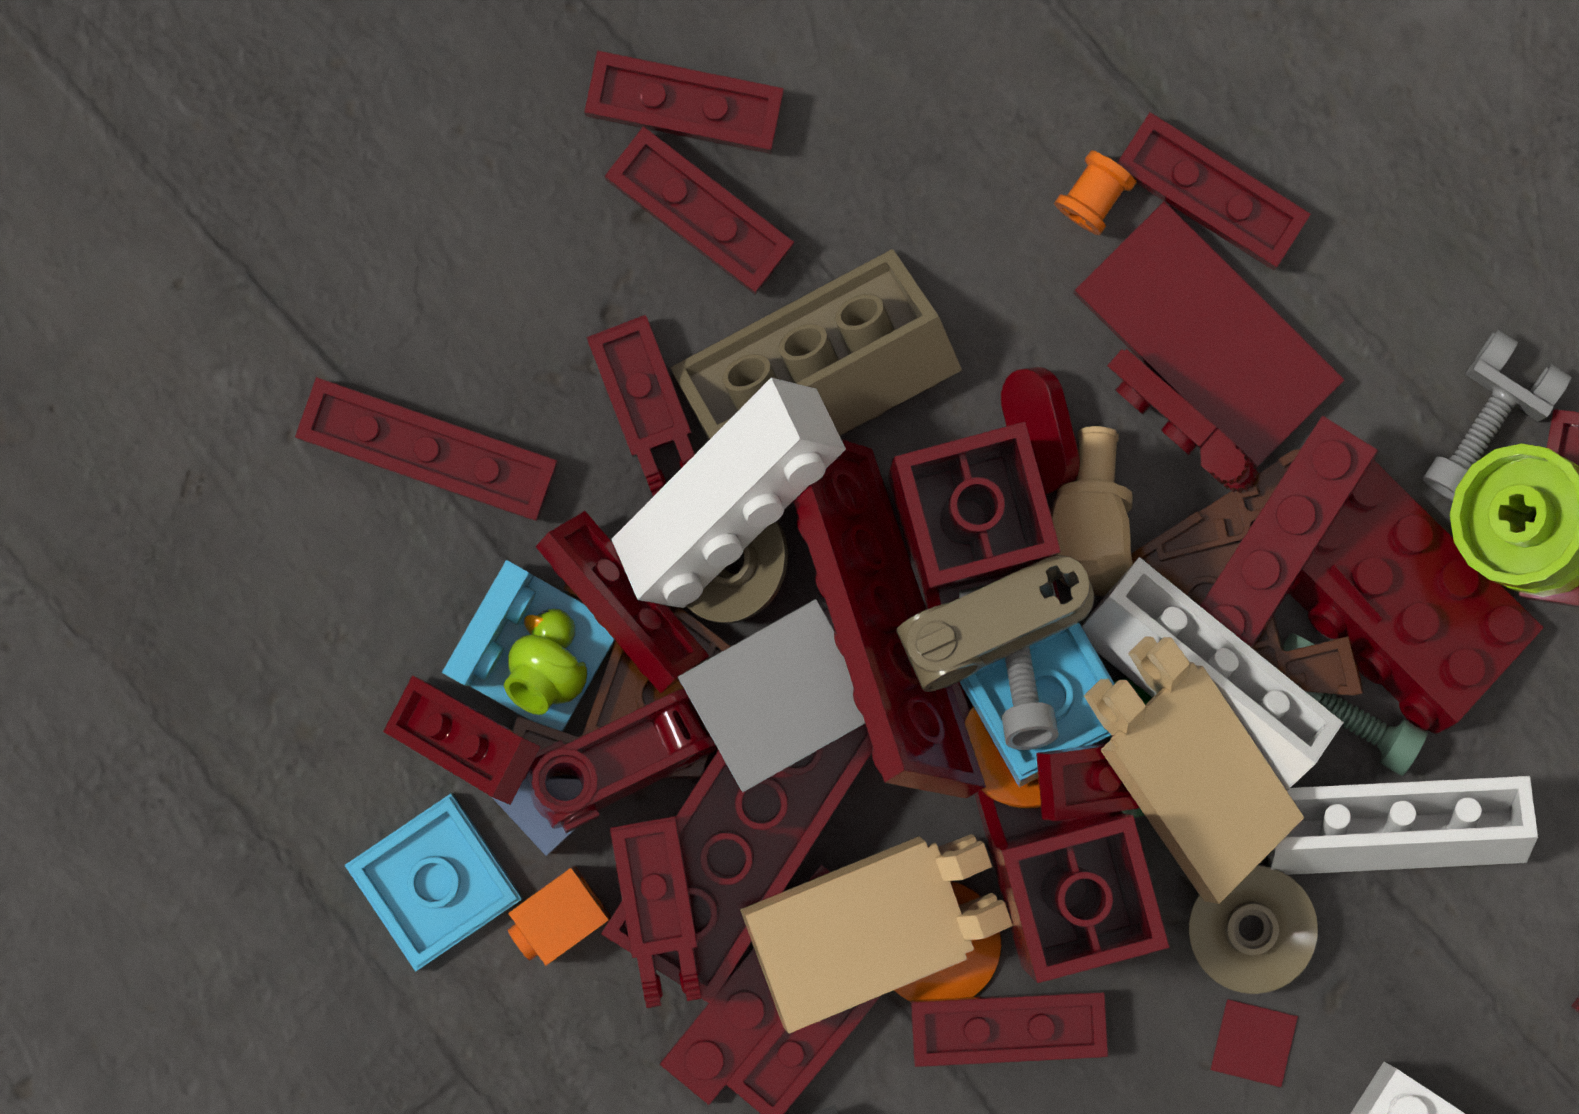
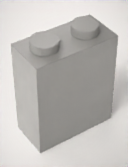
[678,599,865,793]

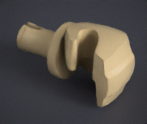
[1051,426,1133,596]

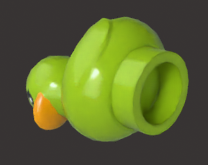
[504,608,587,715]

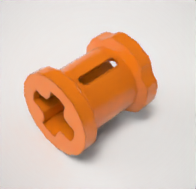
[1054,150,1137,235]

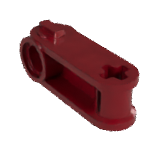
[526,689,718,833]

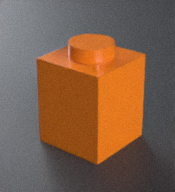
[508,866,612,966]

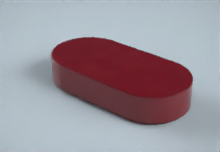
[1001,367,1080,494]

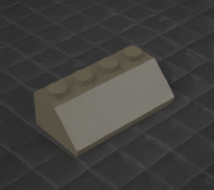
[670,249,962,440]

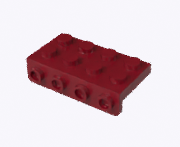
[1288,460,1544,734]

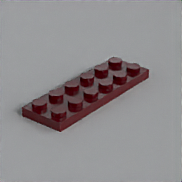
[794,439,986,799]

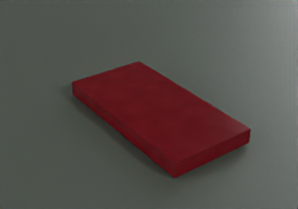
[1073,201,1344,468]

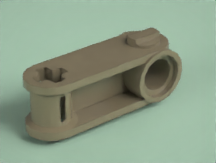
[896,555,1094,692]

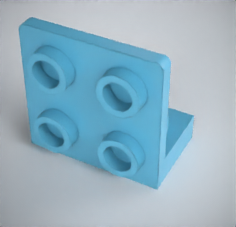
[442,560,615,732]

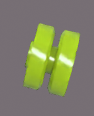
[1450,443,1579,597]

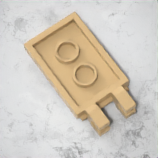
[1084,636,1304,904]
[740,834,1013,1034]

